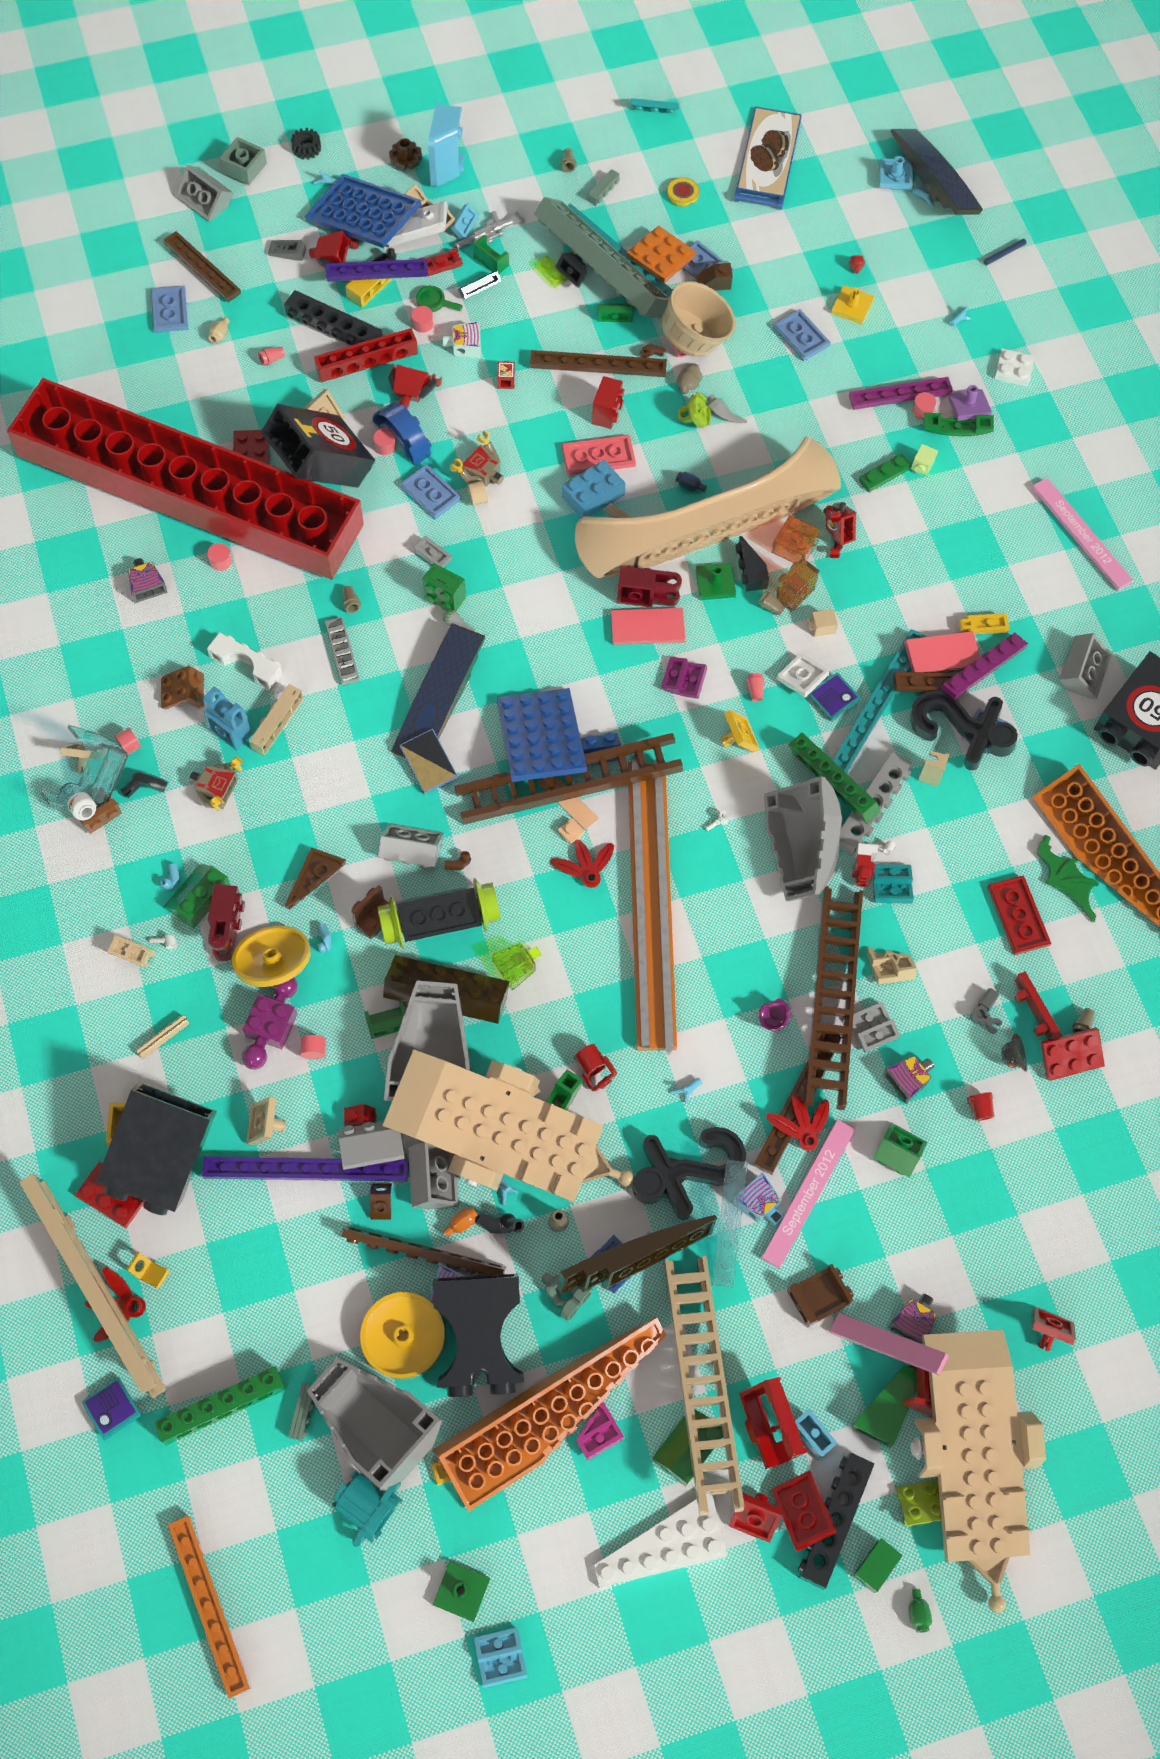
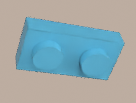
[450,203,479,240]

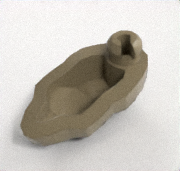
[677,363,702,394]

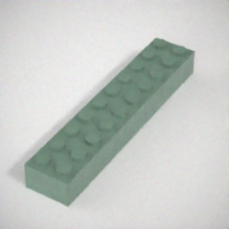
[534,197,669,318]

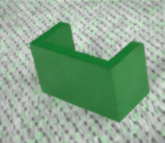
[473,235,509,274]
[364,1002,406,1039]
[853,1538,903,1593]

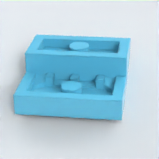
[474,1627,528,1688]

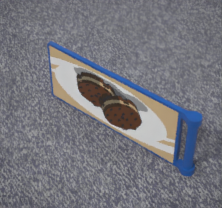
[734,107,802,210]

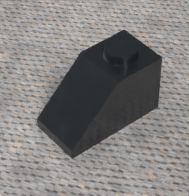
[555,252,587,288]

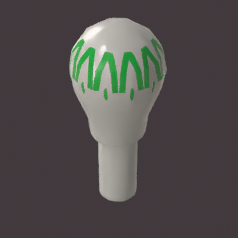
[443,609,475,632]

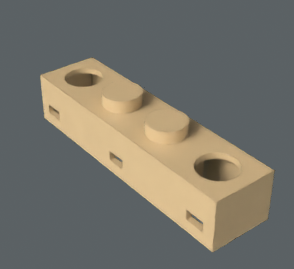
[249,684,303,756]

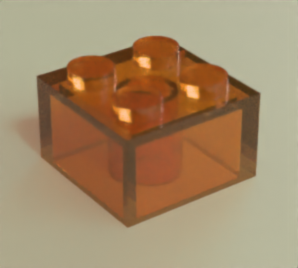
[771,515,821,568]
[776,558,820,612]

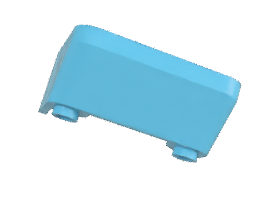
[428,104,464,187]

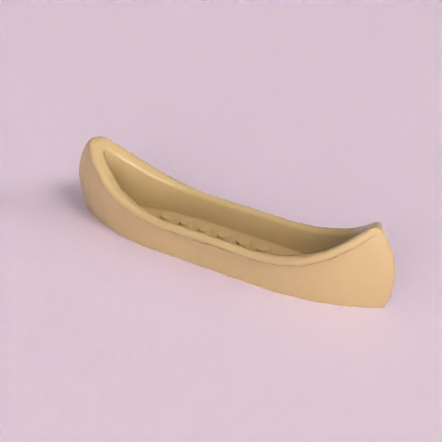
[575,437,841,578]

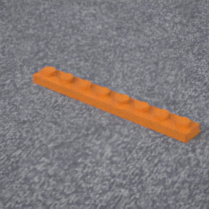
[168,1515,251,1699]

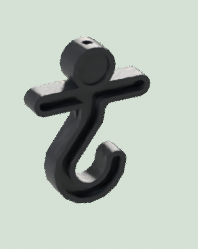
[910,690,1018,771]
[632,1127,746,1220]

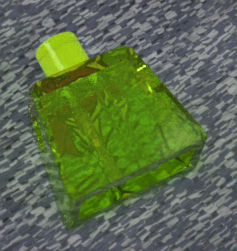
[492,943,542,990]

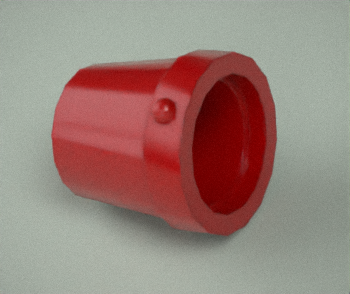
[967,1092,995,1121]

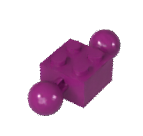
[241,977,298,1070]

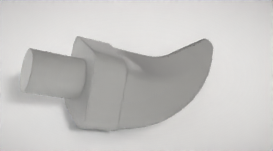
[708,394,747,423]

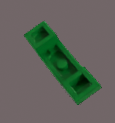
[924,412,994,437]

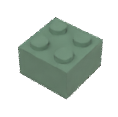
[219,137,267,185]

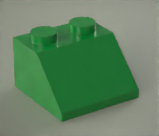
[873,1122,927,1178]

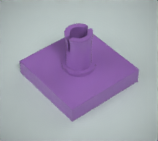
[948,385,992,421]

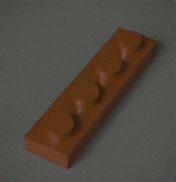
[893,672,957,692]

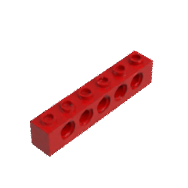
[314,328,418,383]

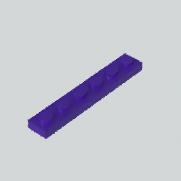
[326,259,428,282]

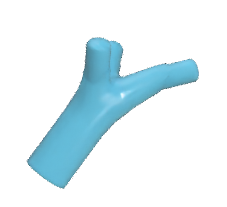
[313,170,337,185]
[913,188,933,208]
[949,306,971,326]
[671,1078,702,1103]
[499,1177,518,1205]

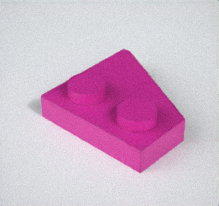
[576,1402,624,1461]

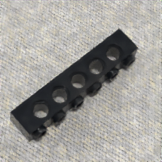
[284,290,383,345]
[798,1452,875,1590]

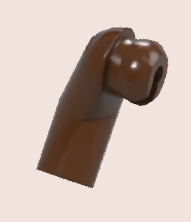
[640,344,665,358]
[445,851,471,870]

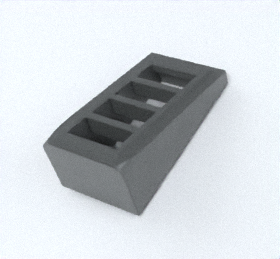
[268,240,306,261]

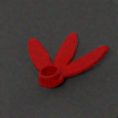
[550,840,614,888]
[766,1093,829,1151]
[85,1267,146,1343]

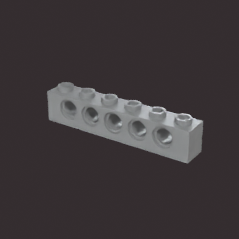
[839,752,912,856]

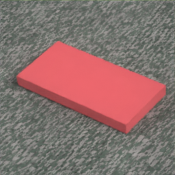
[562,435,636,476]
[611,608,685,645]
[904,632,980,673]

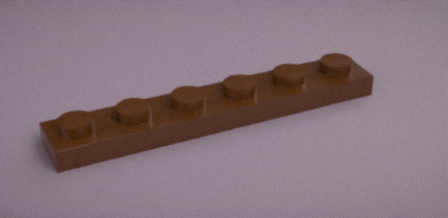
[163,231,241,303]

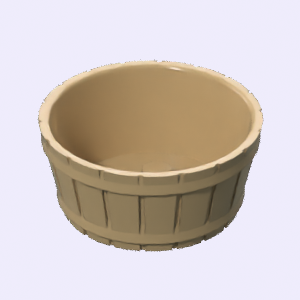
[662,281,736,357]

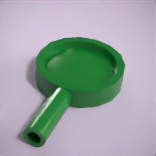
[416,285,463,312]

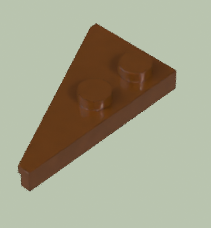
[285,847,346,910]

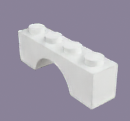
[207,632,283,691]

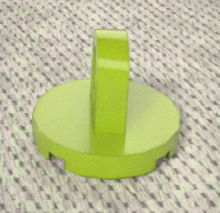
[678,393,711,428]

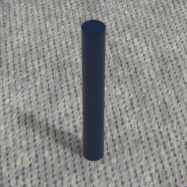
[984,238,1027,266]

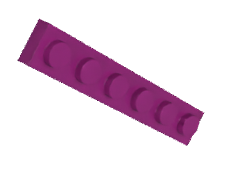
[849,377,953,410]
[941,632,1028,700]

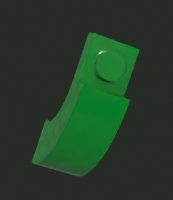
[546,1069,583,1110]

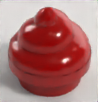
[848,255,865,274]

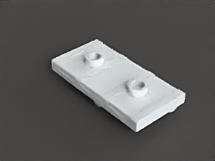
[387,201,447,247]

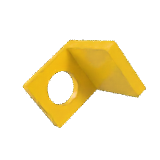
[126,1252,170,1289]

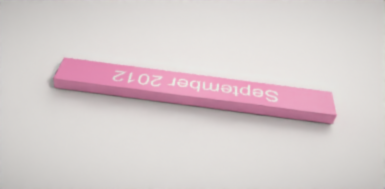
[1032,478,1133,591]
[761,1120,855,1269]

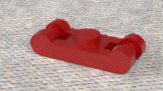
[419,248,463,276]

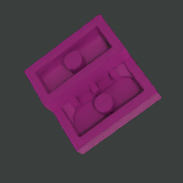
[661,657,707,699]

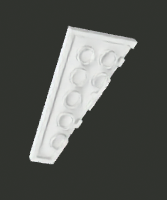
[594,1493,728,1588]

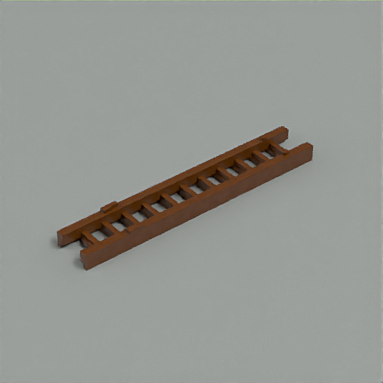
[454,733,683,825]
[804,886,863,1110]

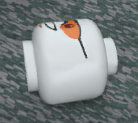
[68,792,96,820]

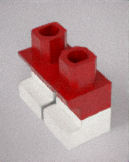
[852,843,878,887]

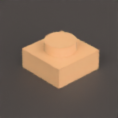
[558,818,585,845]

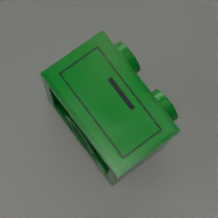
[422,563,466,611]

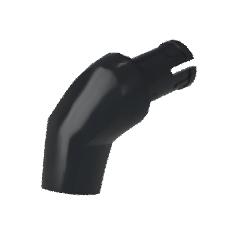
[120,772,168,799]
[475,1211,524,1234]

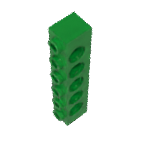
[788,732,880,824]
[154,1366,286,1446]

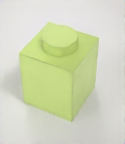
[911,444,938,476]

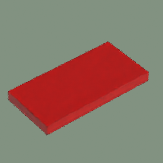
[987,875,1052,956]

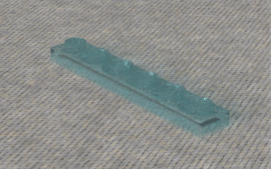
[712,1160,748,1287]

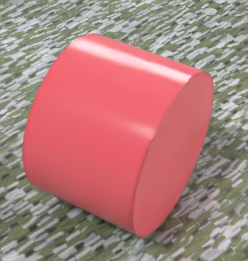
[412,306,433,333]
[912,392,936,419]
[373,428,396,455]
[207,543,232,571]
[114,727,141,756]
[300,1035,326,1059]

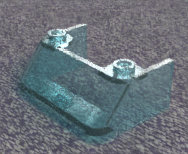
[40,725,128,811]

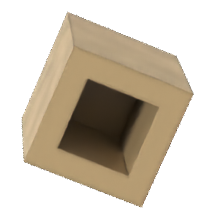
[808,609,838,637]

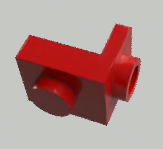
[344,1104,377,1127]

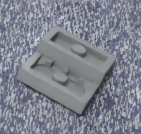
[852,1002,901,1052]

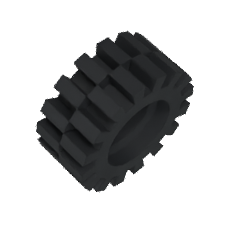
[291,128,321,160]

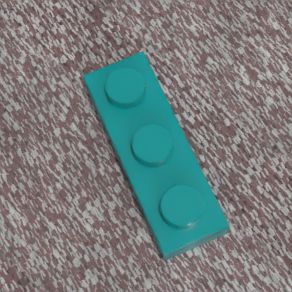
[631,98,679,113]

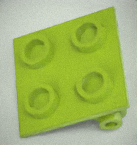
[895,1480,942,1527]

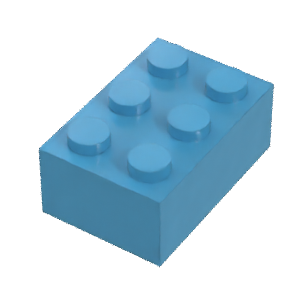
[562,459,626,518]

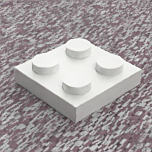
[995,349,1035,387]
[777,653,829,698]

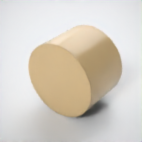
[467,481,488,506]

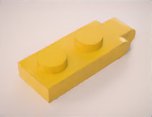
[958,613,1009,634]

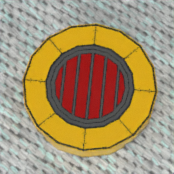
[667,177,699,207]

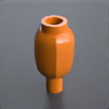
[443,1206,479,1237]

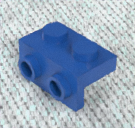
[581,733,621,765]

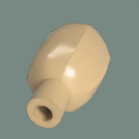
[208,317,230,343]

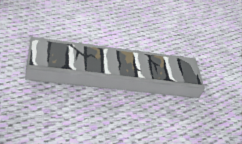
[325,617,360,686]

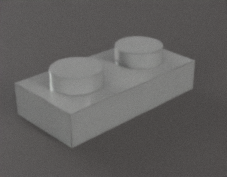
[414,536,452,568]

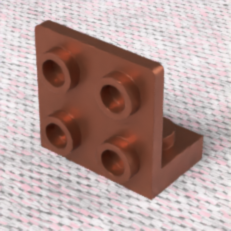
[351,885,398,940]

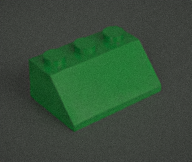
[164,864,230,929]
[652,1409,723,1487]

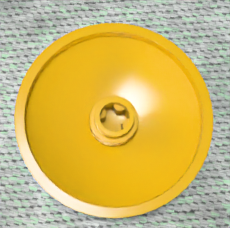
[232,926,311,987]
[360,1292,446,1379]

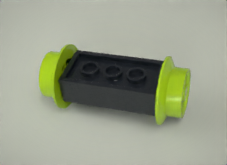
[377,878,500,949]

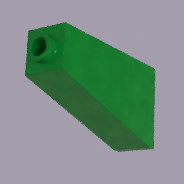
[851,1365,917,1448]

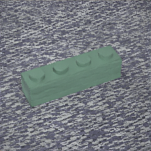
[588,169,620,206]
[288,1383,314,1442]

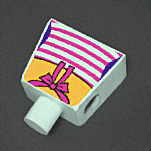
[443,321,481,358]

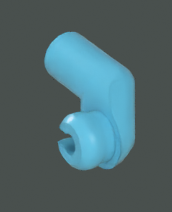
[160,863,180,890]
[317,924,331,953]

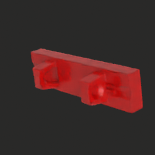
[1014,971,1063,1040]

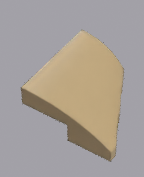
[867,948,917,985]

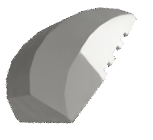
[764,776,842,902]
[384,981,471,1102]
[307,1358,442,1490]

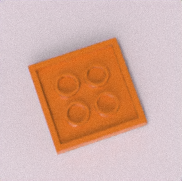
[626,225,696,283]

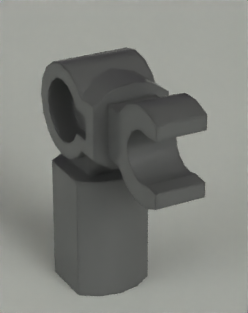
[970,988,1003,1034]

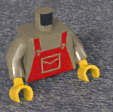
[450,431,504,487]
[189,757,244,811]

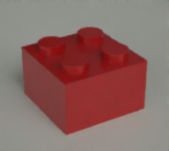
[592,376,625,429]

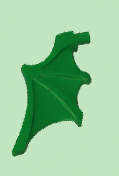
[1037,835,1099,922]

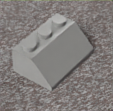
[174,165,233,221]
[1060,633,1111,699]
[378,823,444,868]
[338,1120,405,1170]
[408,1142,459,1209]

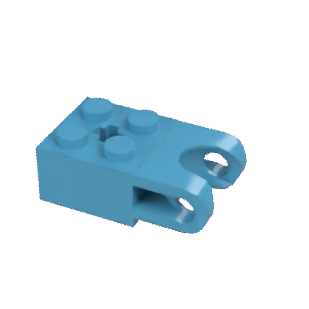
[203,687,252,751]

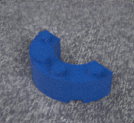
[372,402,431,465]

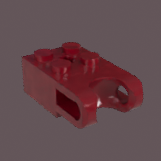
[617,566,682,607]
[207,884,245,962]

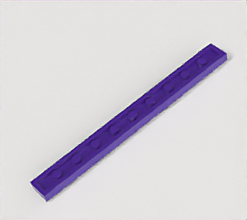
[202,1157,409,1182]

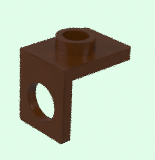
[370,1183,392,1220]

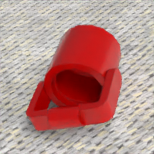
[574,1044,617,1091]

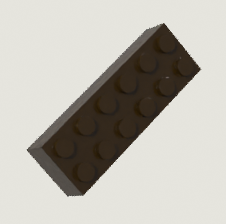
[383,955,509,1024]

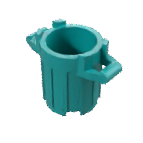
[331,1471,403,1547]

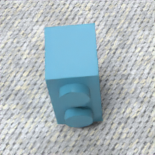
[795,1409,838,1460]

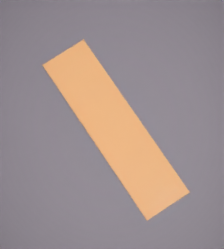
[537,776,599,830]

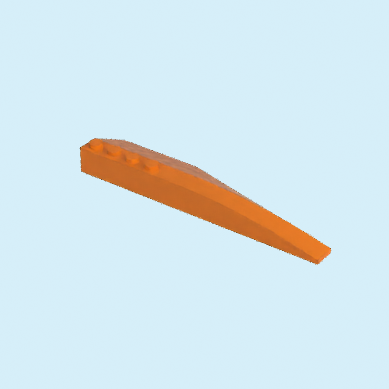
[1033,764,1160,927]
[433,1317,666,1512]

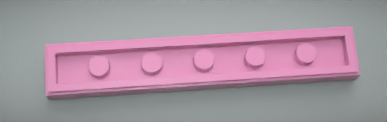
[829,1313,949,1375]

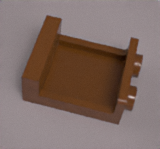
[787,1264,854,1327]

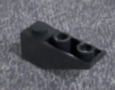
[735,536,769,591]

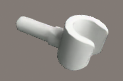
[705,810,731,831]
[868,841,895,855]
[150,935,178,949]

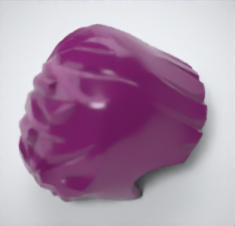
[759,998,792,1031]

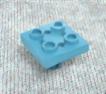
[879,156,913,190]

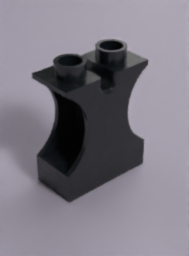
[433,1273,524,1397]

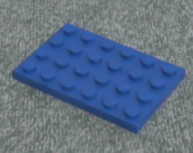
[305,174,422,248]
[497,688,587,782]

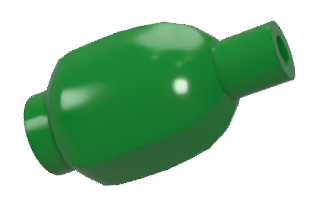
[909,1589,932,1633]

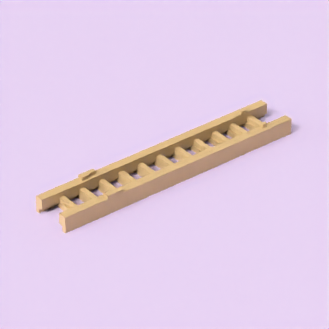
[19,1173,167,1398]
[664,1256,744,1516]

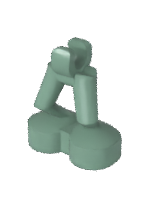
[542,1272,593,1322]

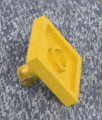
[831,285,875,325]
[720,710,760,752]

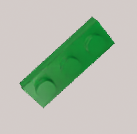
[859,453,912,492]

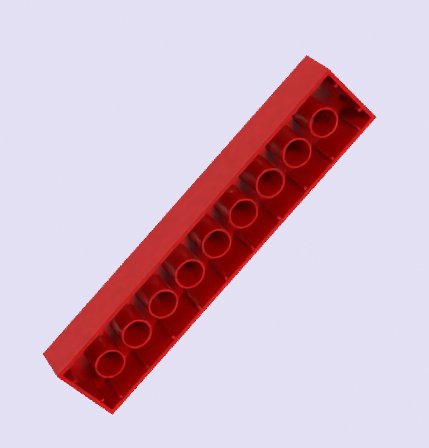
[7,378,364,580]

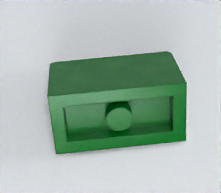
[598,303,632,322]

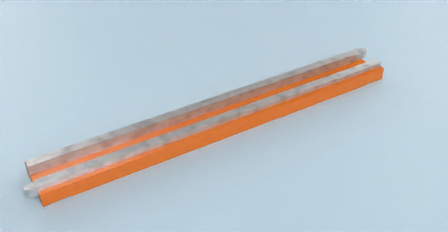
[628,754,677,1055]

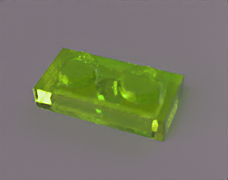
[534,255,568,289]

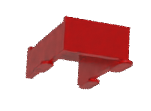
[739,1377,808,1469]

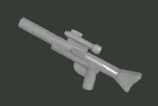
[454,211,525,249]

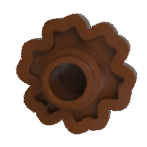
[389,138,422,170]

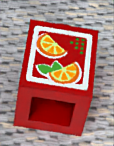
[497,361,515,389]

